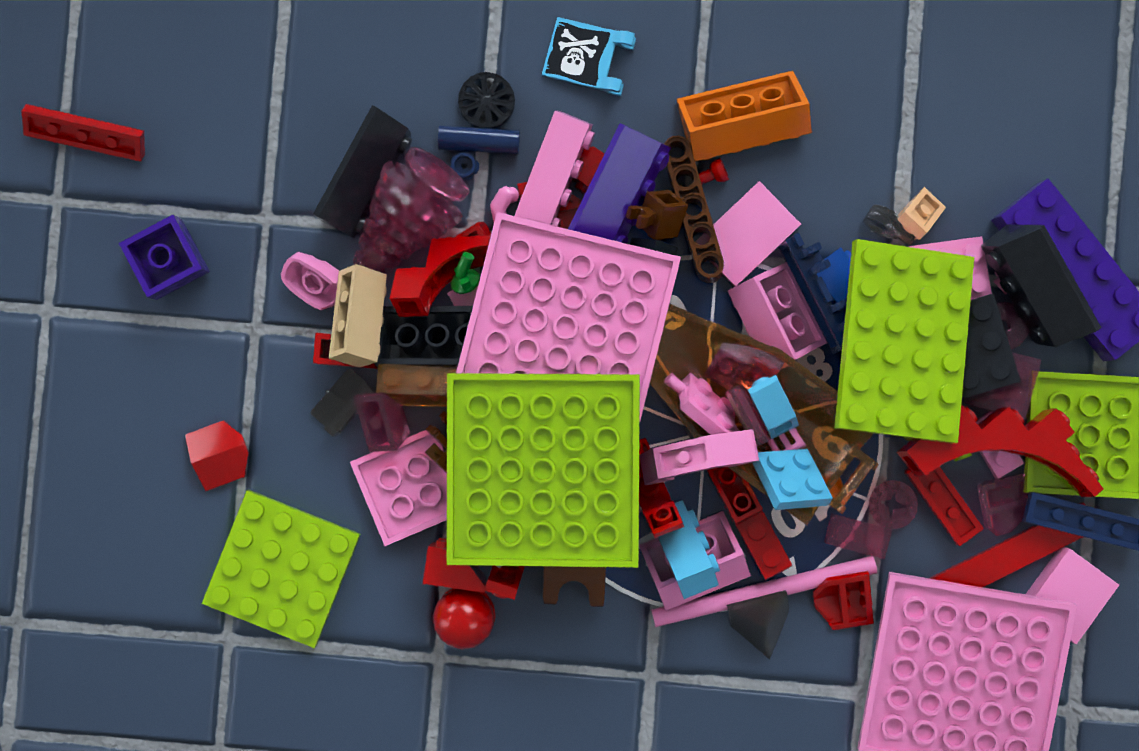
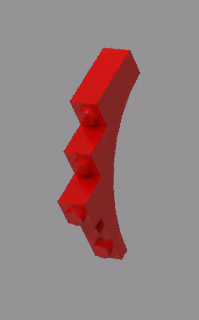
[897,405,1104,497]

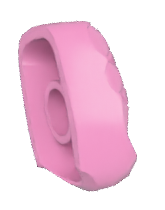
[281,252,339,310]

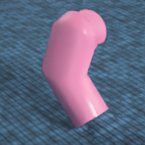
[490,186,519,222]

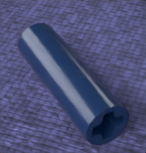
[438,126,520,155]

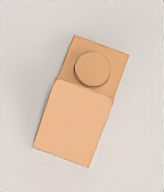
[893,187,946,241]

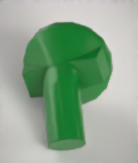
[451,252,480,294]

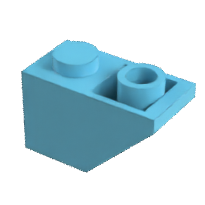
[747,375,799,439]

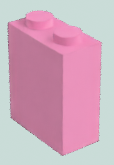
[1025,547,1119,645]

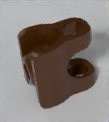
[543,566,606,607]

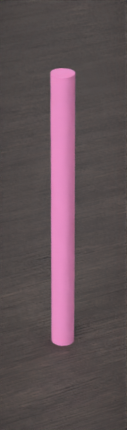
[651,556,877,627]

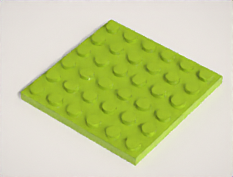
[447,373,640,568]

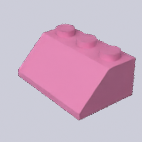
[728,262,827,373]
[639,511,751,610]

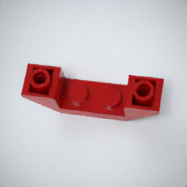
[639,438,684,538]

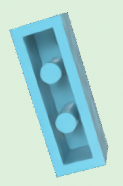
[658,500,720,599]

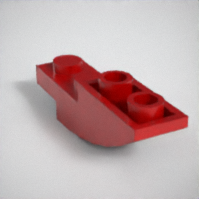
[707,465,793,581]

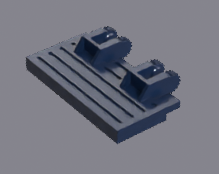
[778,233,847,354]

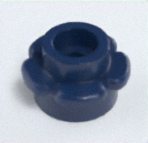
[449,151,479,181]

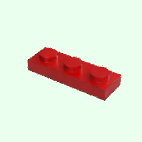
[904,467,984,546]

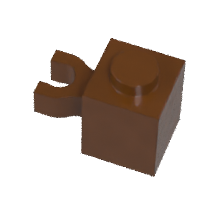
[625,190,688,240]

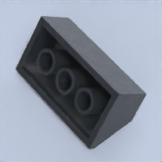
[313,105,412,238]
[981,224,1101,347]
[374,306,473,376]

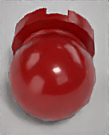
[433,588,496,650]

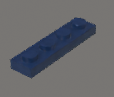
[1022,491,1139,551]

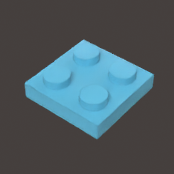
[752,449,833,510]

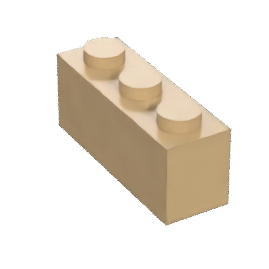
[329,264,387,368]

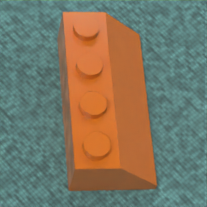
[677,71,812,161]

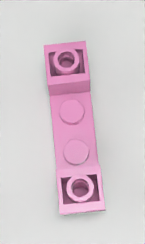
[639,429,759,485]

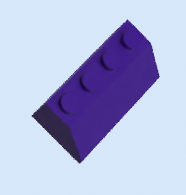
[568,123,671,244]

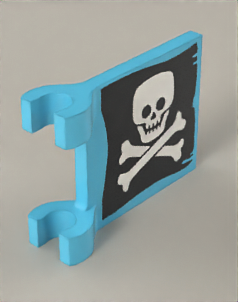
[542,17,636,96]

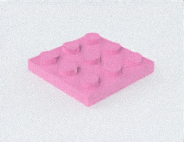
[350,430,447,546]

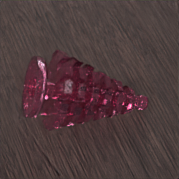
[353,147,470,273]

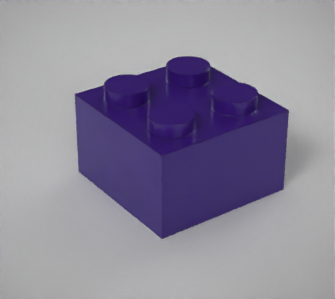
[119,215,210,300]

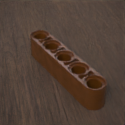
[664,135,724,283]

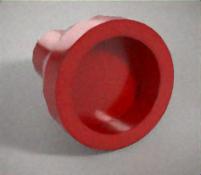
[698,158,729,185]

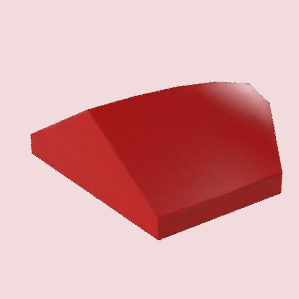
[185,420,249,491]
[813,571,874,630]

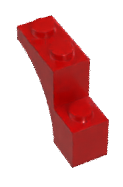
[389,235,490,317]

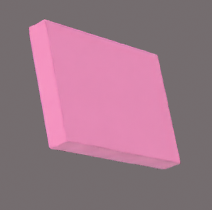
[695,181,801,287]

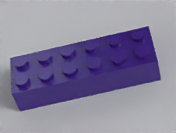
[991,178,1139,362]

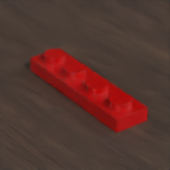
[21,104,145,162]

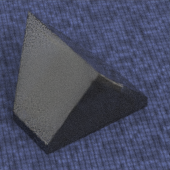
[727,590,789,659]

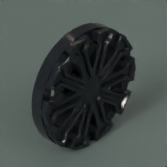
[458,72,515,129]

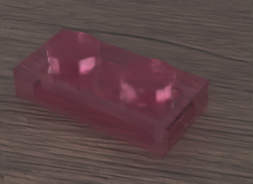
[824,513,892,559]

